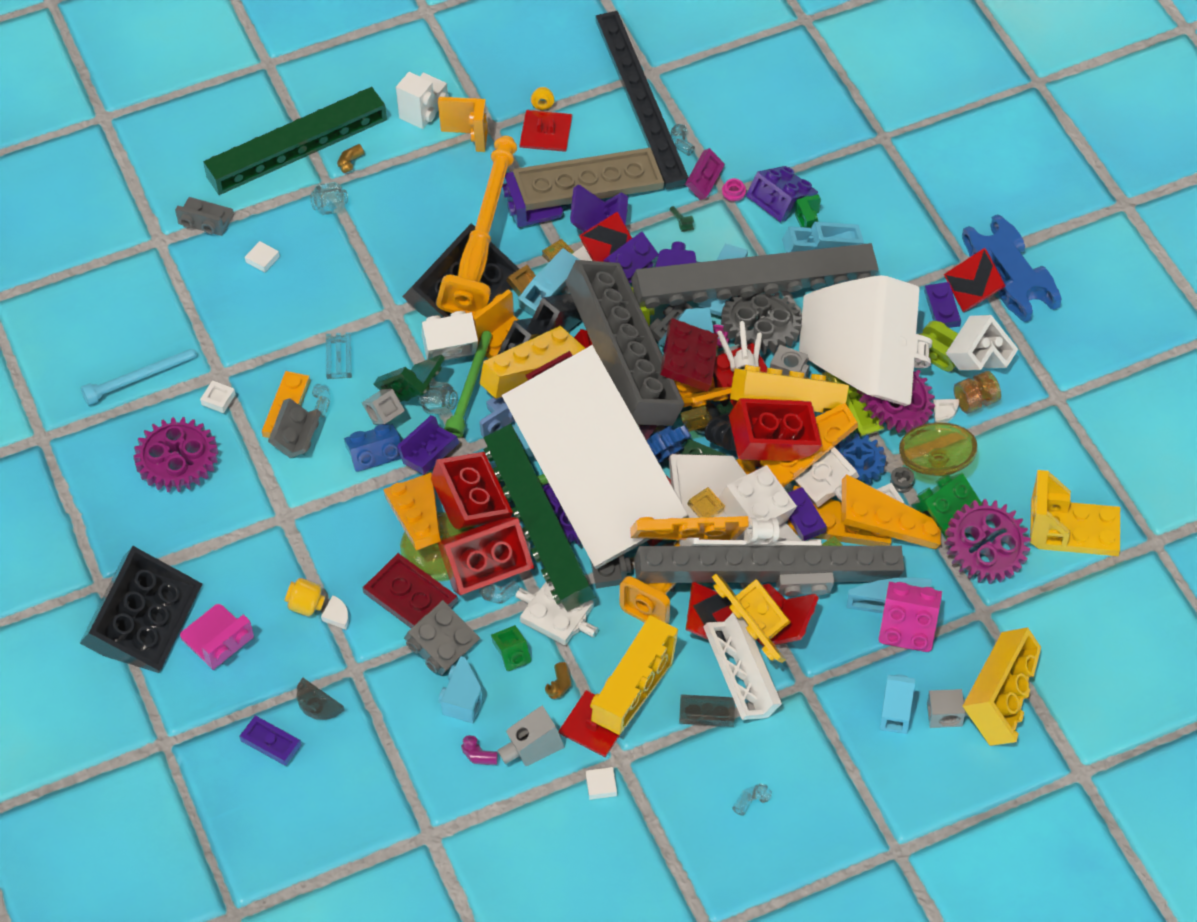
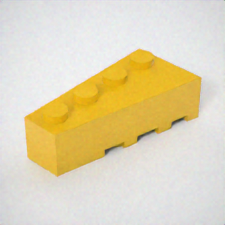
[480,326,586,399]
[730,365,849,413]
[590,615,678,735]
[962,627,1041,746]

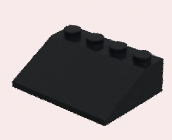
[402,223,519,318]
[80,546,203,673]

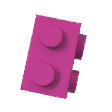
[879,581,942,652]
[180,604,254,670]

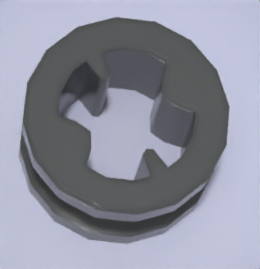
[890,467,914,493]

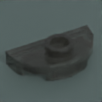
[296,677,345,720]

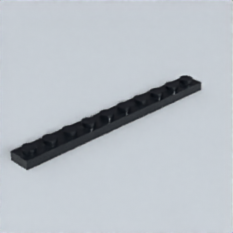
[595,10,689,190]

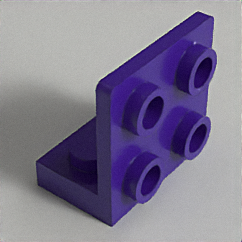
[746,166,818,222]

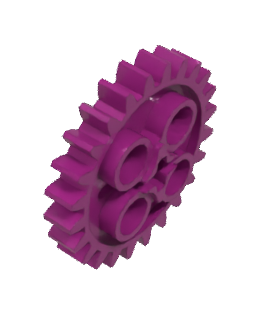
[856,370,935,433]
[133,417,218,492]
[944,499,1031,584]

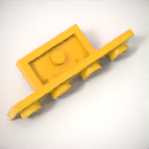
[712,574,791,663]

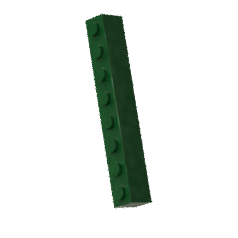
[203,87,387,195]
[483,424,596,612]

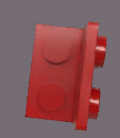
[747,584,819,647]

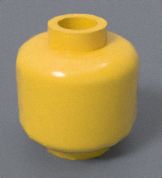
[284,578,326,617]

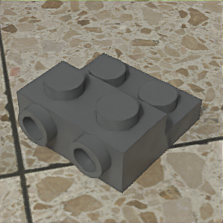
[404,600,480,676]

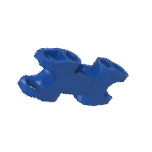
[962,214,1062,322]

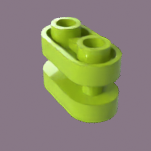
[919,321,958,371]

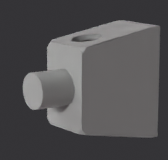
[497,705,565,766]

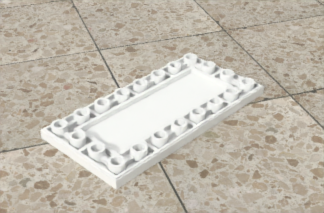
[502,345,689,569]

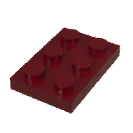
[660,318,718,392]
[362,553,458,628]

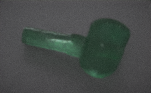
[670,206,694,232]
[716,400,734,415]

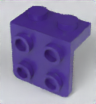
[501,172,563,228]
[570,185,628,232]

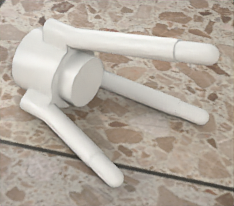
[717,321,762,371]

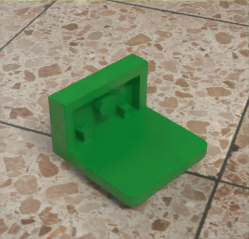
[911,473,981,539]

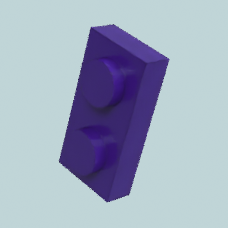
[924,282,961,328]
[788,487,827,541]
[239,715,301,766]

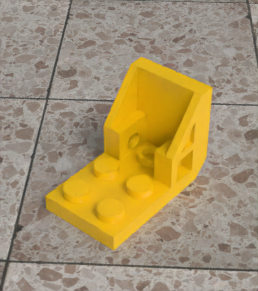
[1030,470,1120,556]

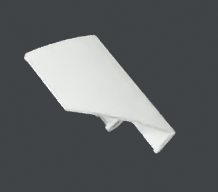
[799,275,932,406]
[669,454,822,546]

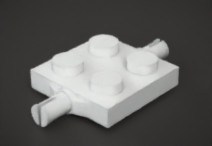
[794,447,859,507]
[516,582,599,646]

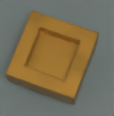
[506,265,536,296]

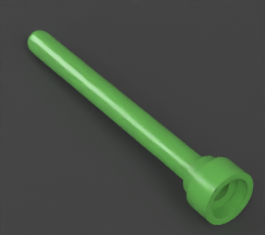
[444,331,492,438]

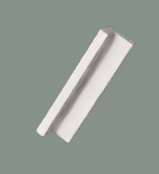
[703,613,782,720]

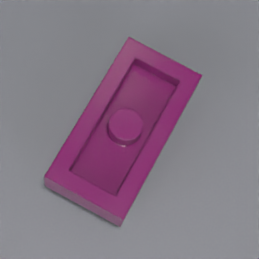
[685,148,725,200]

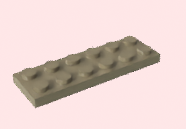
[512,148,664,211]

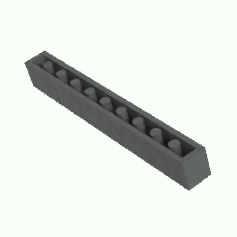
[631,243,879,308]
[634,546,904,583]

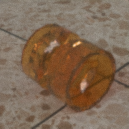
[953,371,1001,414]

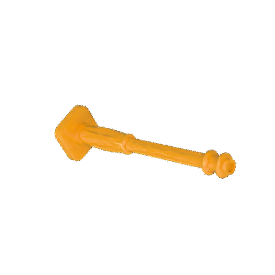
[436,136,517,316]
[619,459,762,624]

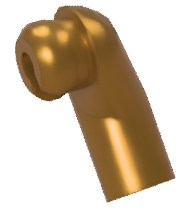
[337,144,364,173]
[545,662,571,699]

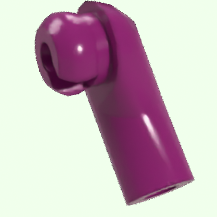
[461,735,498,765]

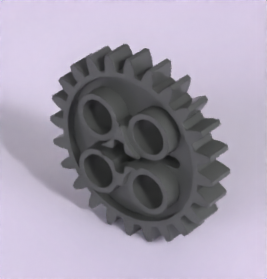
[721,292,802,354]

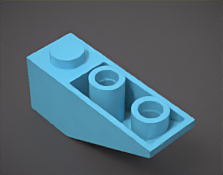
[518,248,579,316]

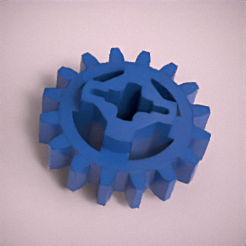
[646,425,692,464]
[835,433,886,485]

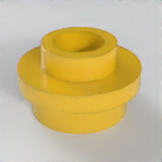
[531,87,554,110]

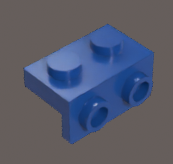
[344,424,401,472]

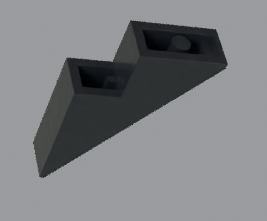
[497,294,582,355]

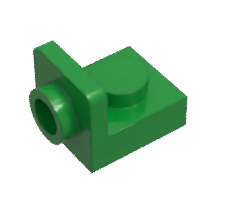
[795,194,821,228]
[491,625,531,671]

